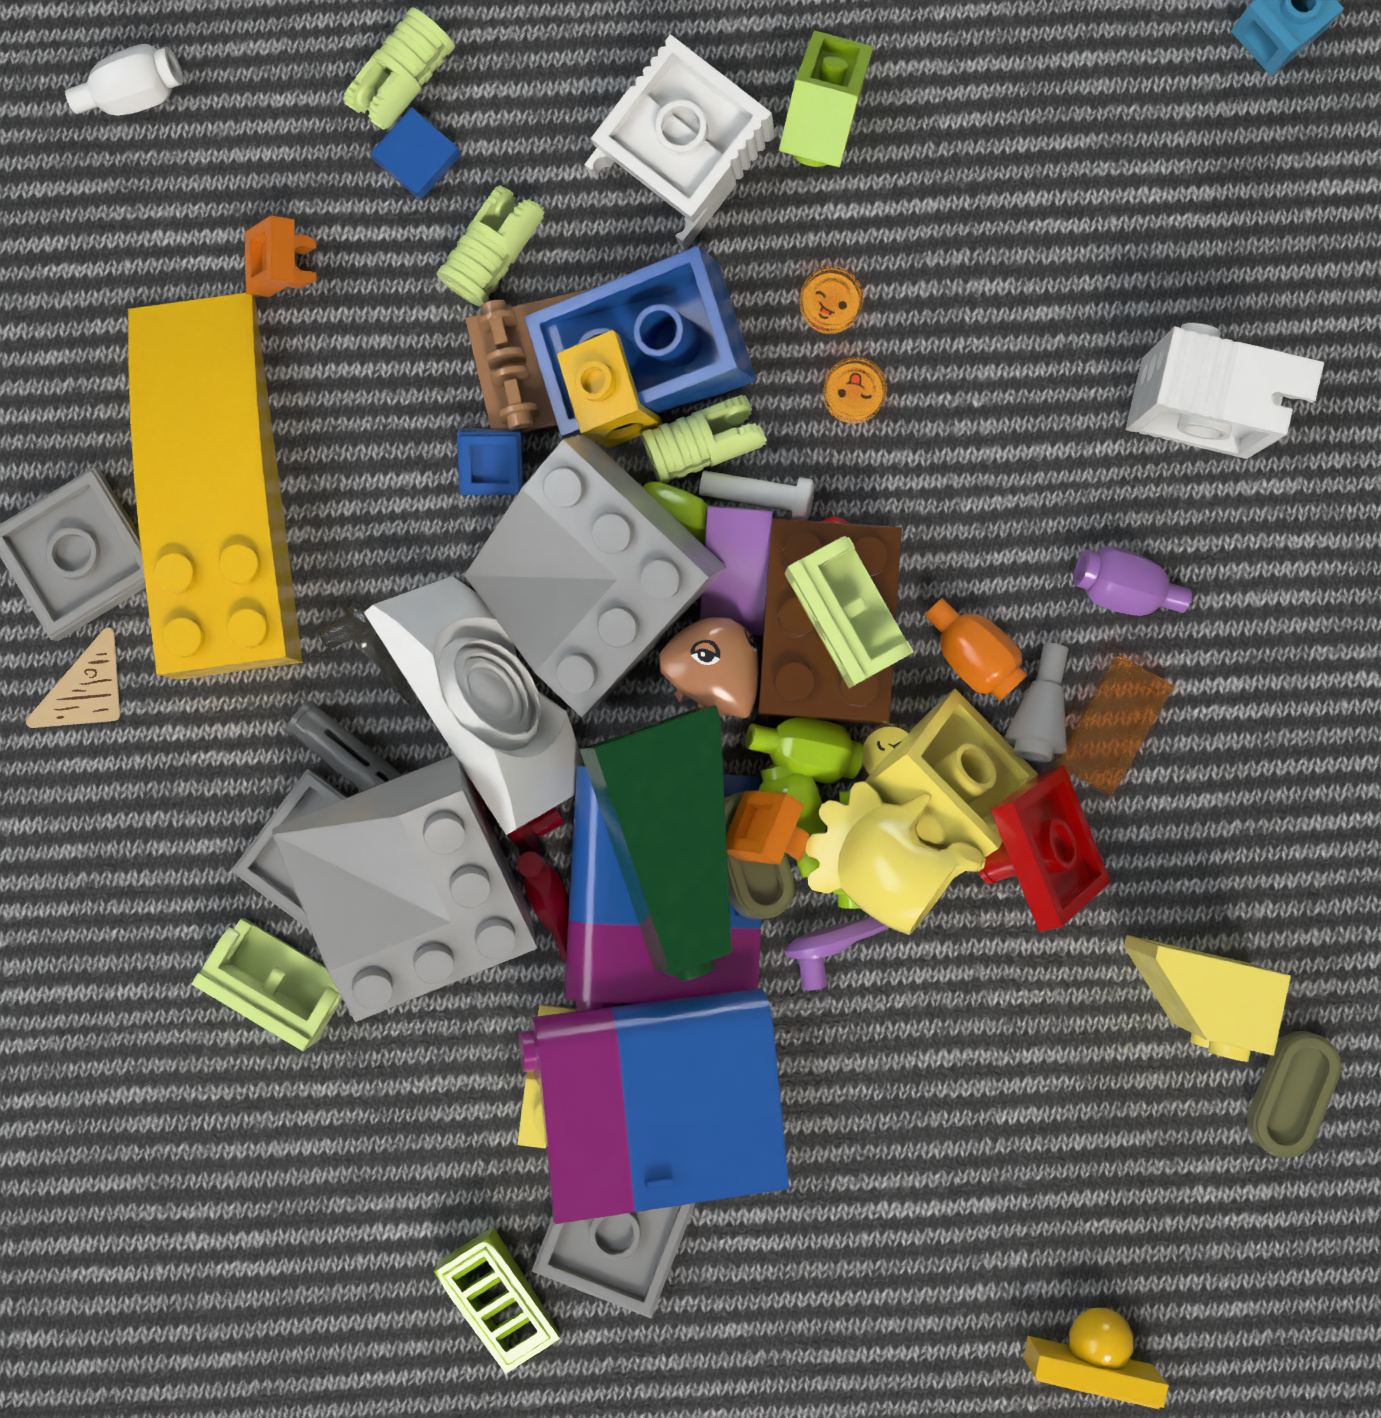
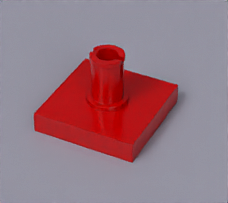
[978,765,1111,932]

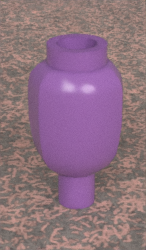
[1073,546,1192,616]

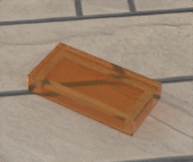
[1053,655,1174,796]

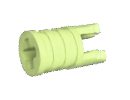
[343,7,455,130]
[436,185,545,307]
[641,395,767,484]

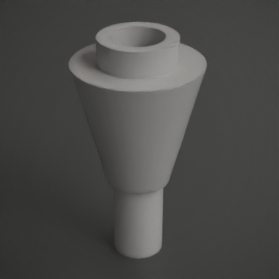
[1003,643,1069,762]

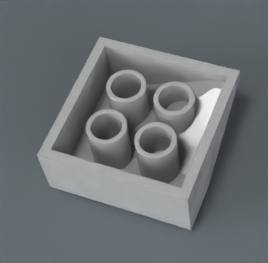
[464,435,726,717]
[272,755,537,1022]

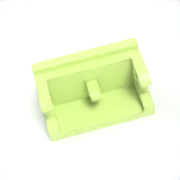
[785,536,914,688]
[192,918,342,1051]

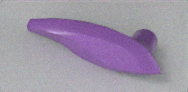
[784,917,889,990]

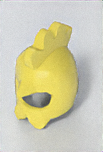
[805,782,986,935]

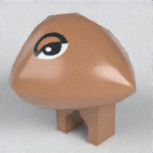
[659,617,760,719]

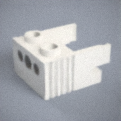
[584,34,775,249]
[1125,323,1324,459]

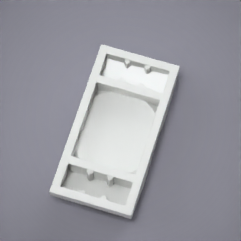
[364,576,584,835]

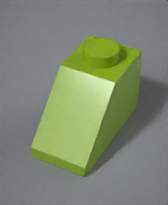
[779,30,874,168]

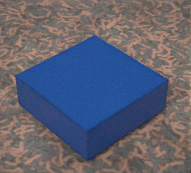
[370,107,461,201]
[457,428,524,495]

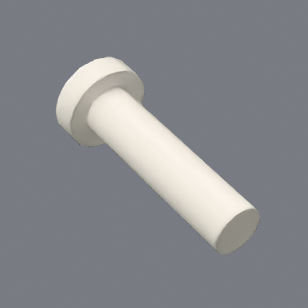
[699,470,814,521]

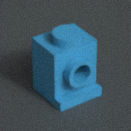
[1231,0,1344,77]

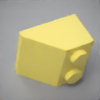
[865,689,1038,878]
[1124,935,1291,1062]

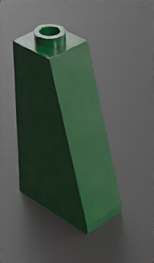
[580,705,732,981]

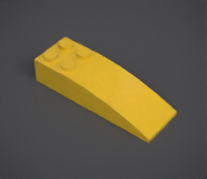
[128,293,303,680]

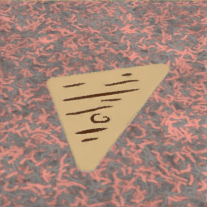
[26,628,120,728]

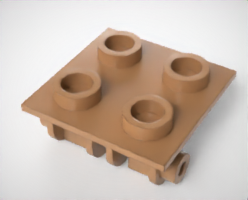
[465,290,587,433]

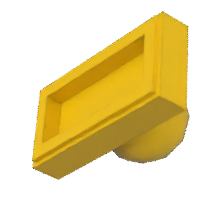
[1023,1308,1169,1409]

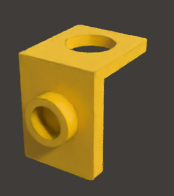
[557,330,663,448]

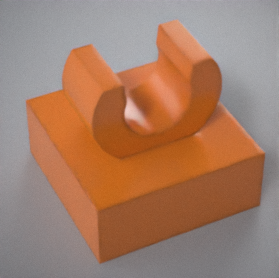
[245,215,317,297]
[726,790,810,865]

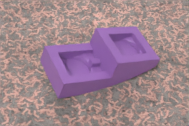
[700,505,773,636]

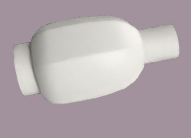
[65,44,183,116]

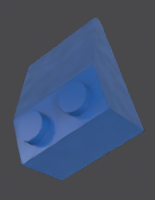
[525,246,757,438]

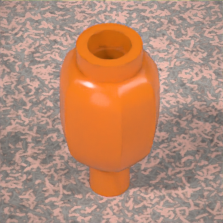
[924,598,1028,701]

